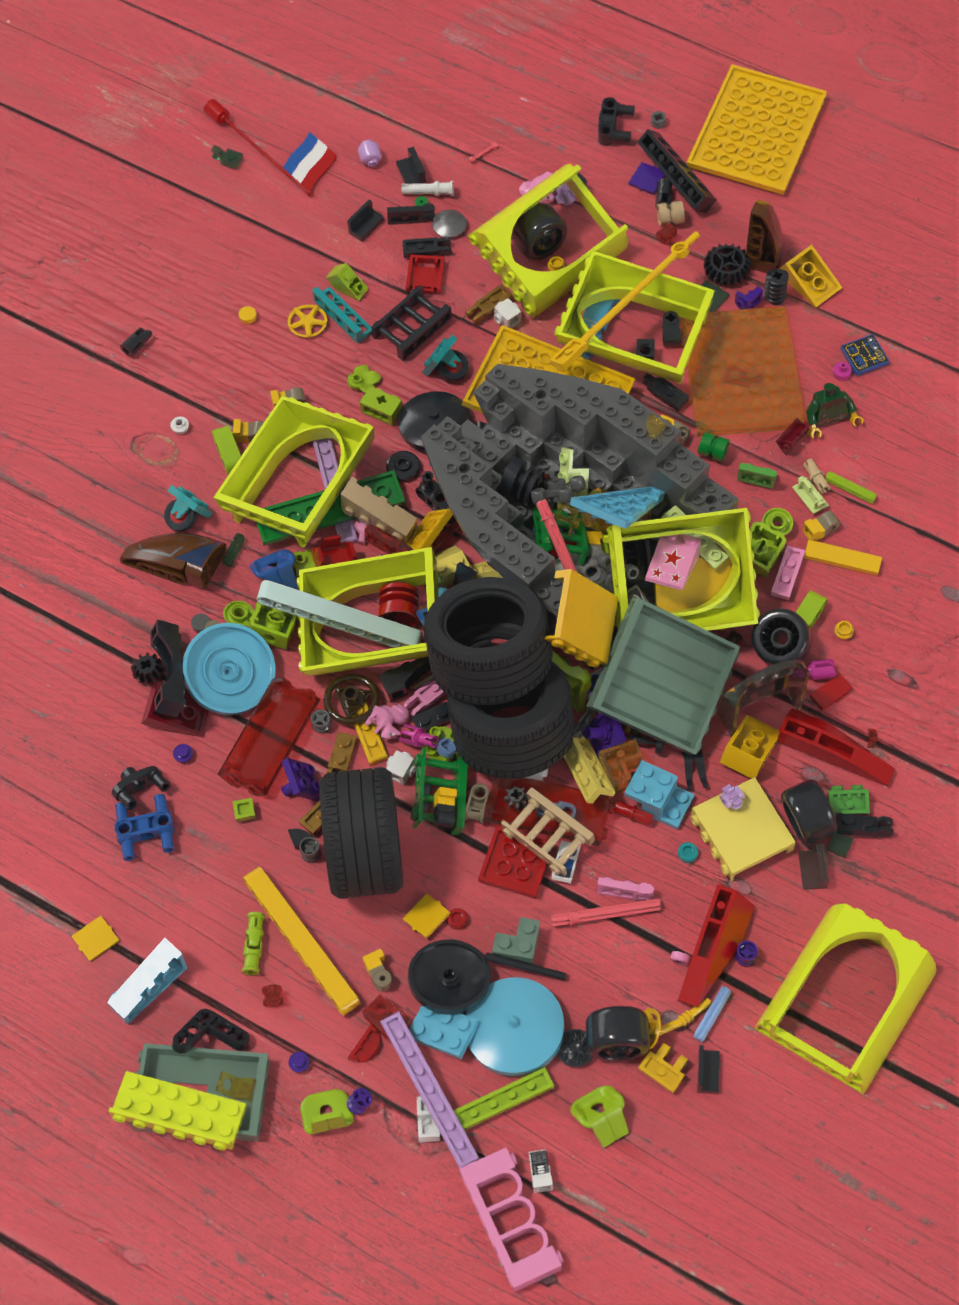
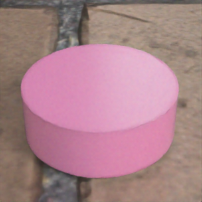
[670,951,692,966]

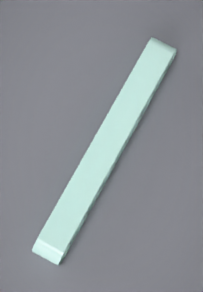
[257,580,423,648]

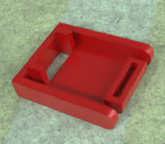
[406,254,445,294]

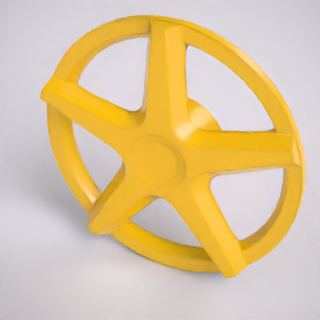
[288,304,327,338]

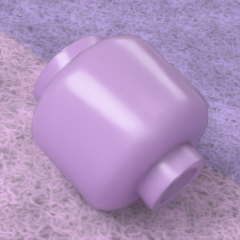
[358,140,382,167]

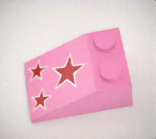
[645,534,702,590]

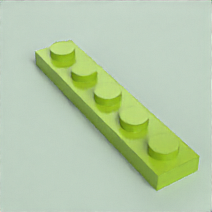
[453,1067,554,1131]

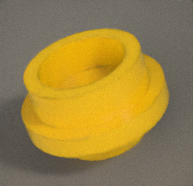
[548,256,565,271]
[834,621,854,639]

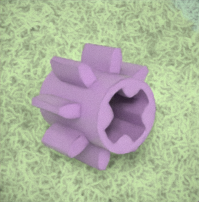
[555,184,576,206]
[720,784,745,810]

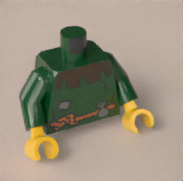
[806,383,863,439]

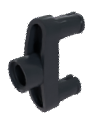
[112,766,171,810]

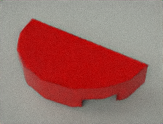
[348,1024,380,1063]

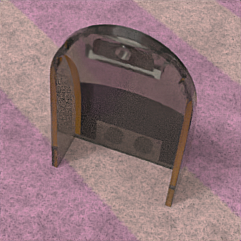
[718,660,809,738]

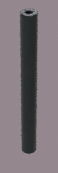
[485,952,566,981]

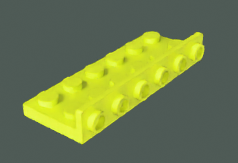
[108,1071,247,1151]

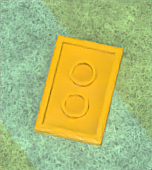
[400,509,453,552]

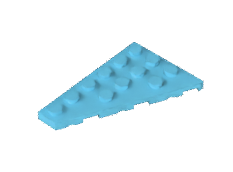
[570,486,665,528]

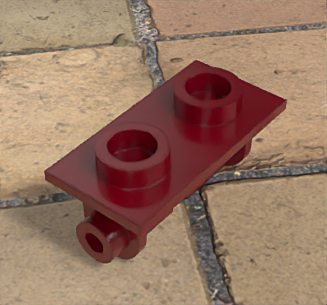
[775,417,810,455]

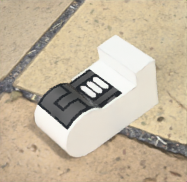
[529,1149,553,1193]

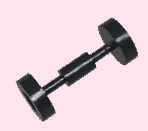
[620,726,664,755]

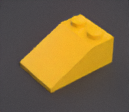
[779,244,842,307]
[720,715,779,778]

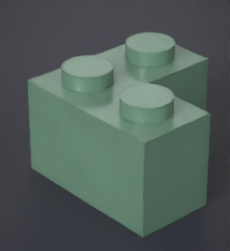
[492,917,540,964]

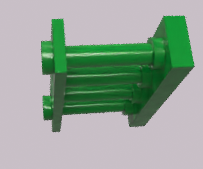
[533,505,590,565]
[410,748,467,835]

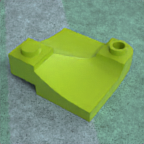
[552,651,592,714]

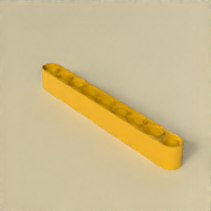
[242,866,361,1016]

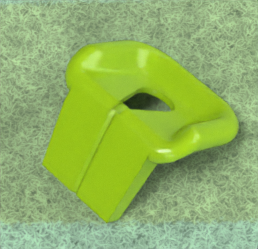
[570,1085,629,1148]
[300,1089,354,1135]

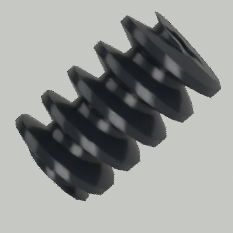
[764,269,789,306]

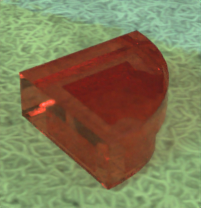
[867,728,877,748]

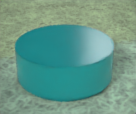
[678,842,698,864]

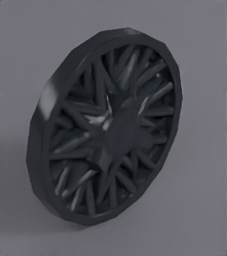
[386,451,420,481]
[557,1029,593,1068]

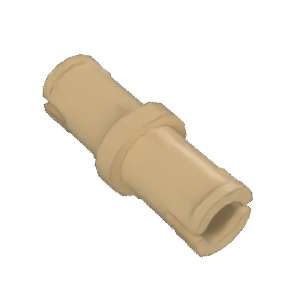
[803,459,831,494]

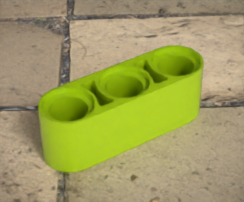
[211,425,241,475]
[796,590,828,630]

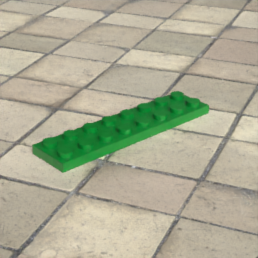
[256,470,405,546]

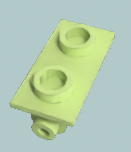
[792,476,829,514]

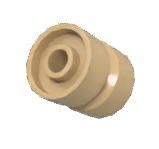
[656,201,685,227]

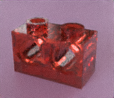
[362,995,410,1046]

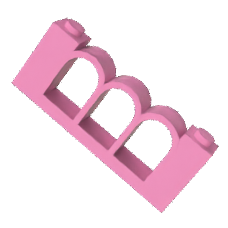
[459,1148,564,1292]

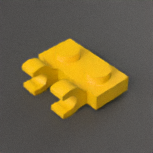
[638,1043,688,1094]

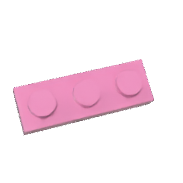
[771,545,805,601]

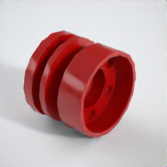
[378,582,419,627]

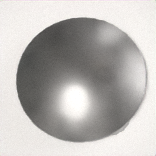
[432,210,467,238]

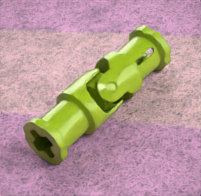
[241,912,265,976]

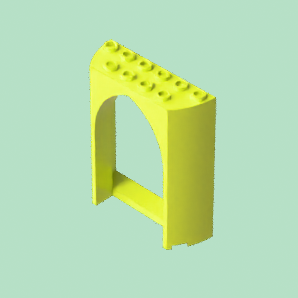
[468,164,629,319]
[554,251,715,384]
[213,396,375,548]
[603,508,760,631]
[297,547,442,676]
[754,904,936,1095]

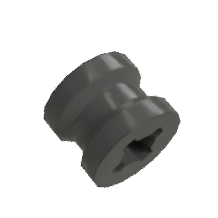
[311,709,331,734]

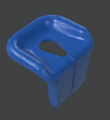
[249,549,298,589]

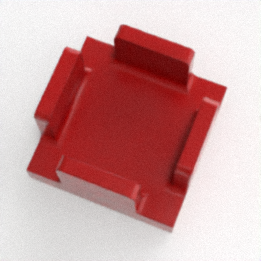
[310,535,357,567]

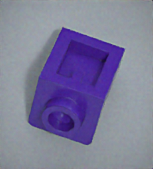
[735,286,763,313]

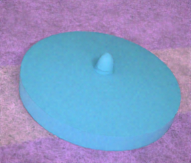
[182,623,275,715]
[466,977,565,1077]

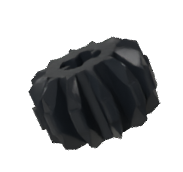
[131,652,164,686]

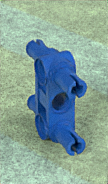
[114,794,175,861]

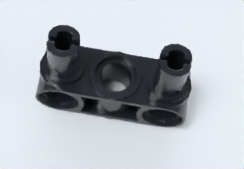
[598,97,635,146]
[415,471,456,525]

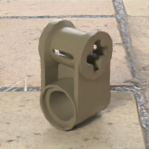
[465,783,489,824]

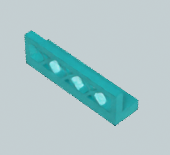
[312,286,372,344]

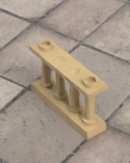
[501,787,595,877]

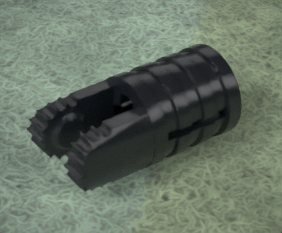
[655,178,673,207]
[120,327,152,357]

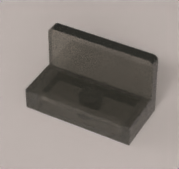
[798,843,829,890]

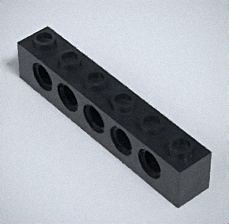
[637,129,717,213]

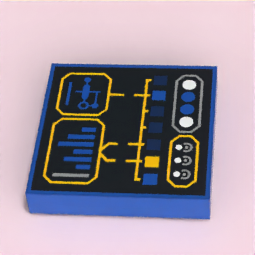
[840,334,889,376]

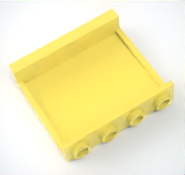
[690,777,796,881]

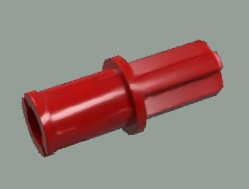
[614,800,653,825]

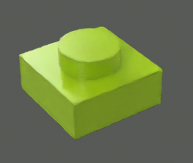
[232,798,256,822]

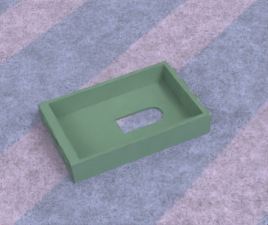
[128,1043,270,1142]

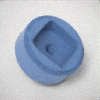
[437,738,457,758]

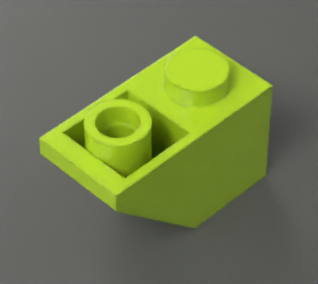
[326,263,369,301]

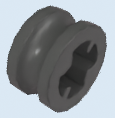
[650,111,666,129]

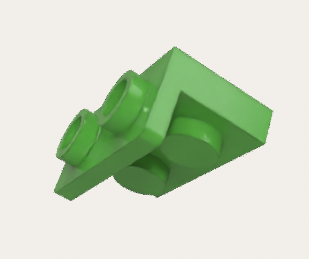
[737,463,777,489]
[826,785,870,814]

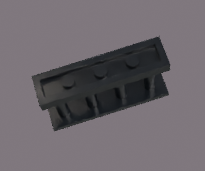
[371,285,452,361]

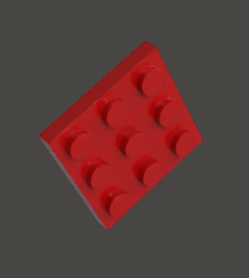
[478,826,552,898]

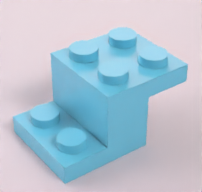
[624,760,695,830]

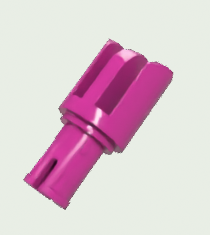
[792,659,836,680]
[399,724,439,748]

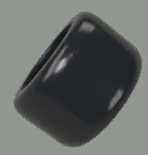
[511,202,567,260]
[751,608,812,668]
[781,779,838,845]
[585,1006,650,1061]

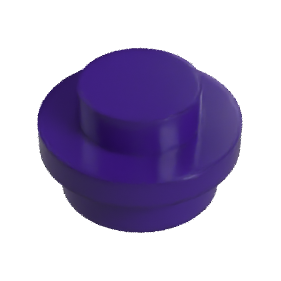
[173,744,193,763]
[288,1052,310,1073]

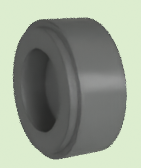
[191,613,210,633]

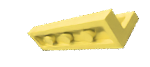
[564,736,616,804]

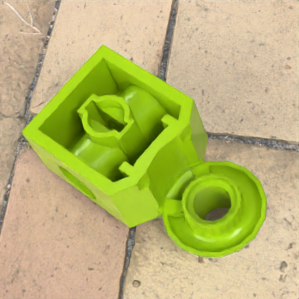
[749,508,793,578]
[223,601,299,650]

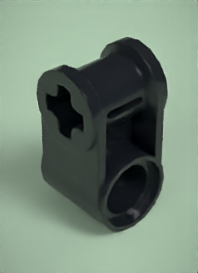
[662,311,682,346]

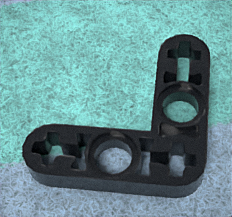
[172,1009,250,1054]

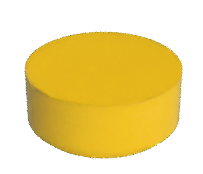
[239,306,257,324]

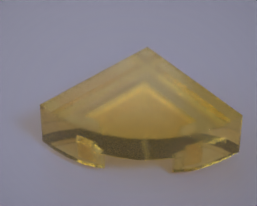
[646,413,666,439]

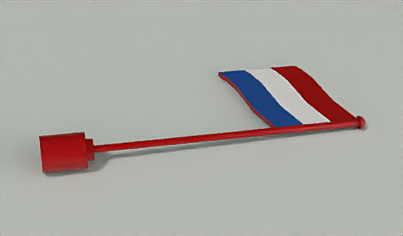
[203,99,336,196]

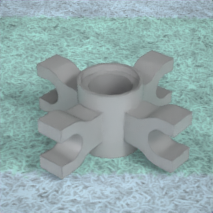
[573,545,603,581]

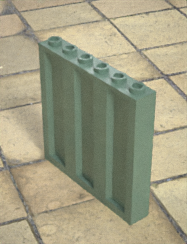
[586,598,740,755]

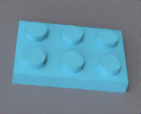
[409,1006,480,1059]

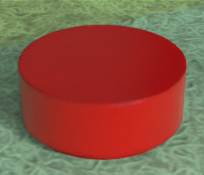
[447,908,468,930]

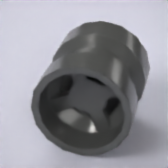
[299,837,321,863]

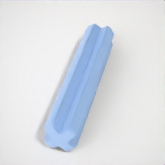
[694,986,731,1042]

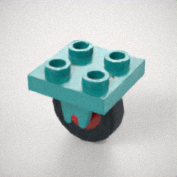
[422,335,468,382]
[164,485,213,532]

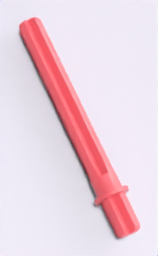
[536,499,578,573]
[551,899,661,927]

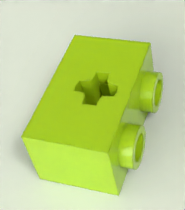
[360,386,403,426]

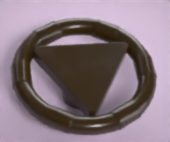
[323,674,380,725]

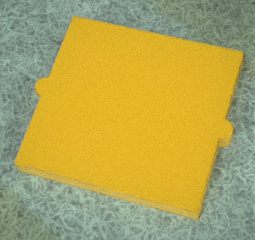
[403,894,451,939]
[71,916,120,962]

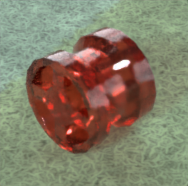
[656,222,678,245]
[261,985,284,1007]

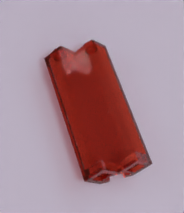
[217,678,321,796]
[483,777,614,846]

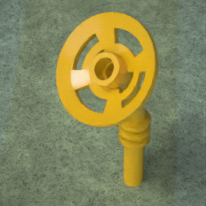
[644,998,712,1050]

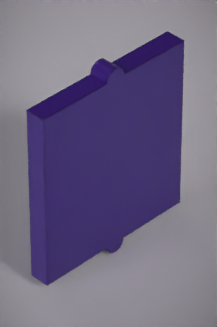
[628,162,666,195]

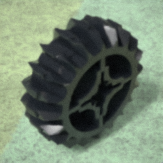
[703,243,751,287]

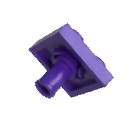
[584,714,626,760]
[281,758,320,802]

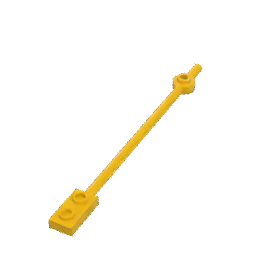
[550,231,700,370]

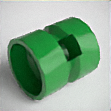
[697,431,730,462]

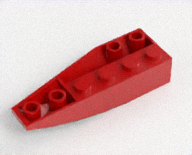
[777,708,895,786]
[678,884,755,1008]

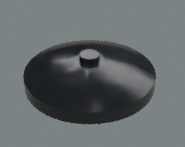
[398,391,471,451]
[408,939,491,1014]

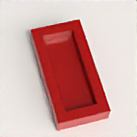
[810,674,853,711]

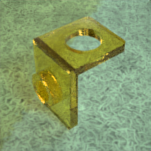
[555,502,581,536]
[216,1071,256,1099]

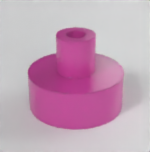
[833,362,852,381]

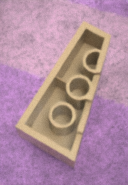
[341,476,417,543]

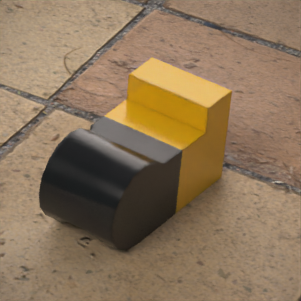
[433,787,457,828]

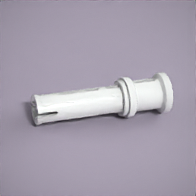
[402,181,454,197]

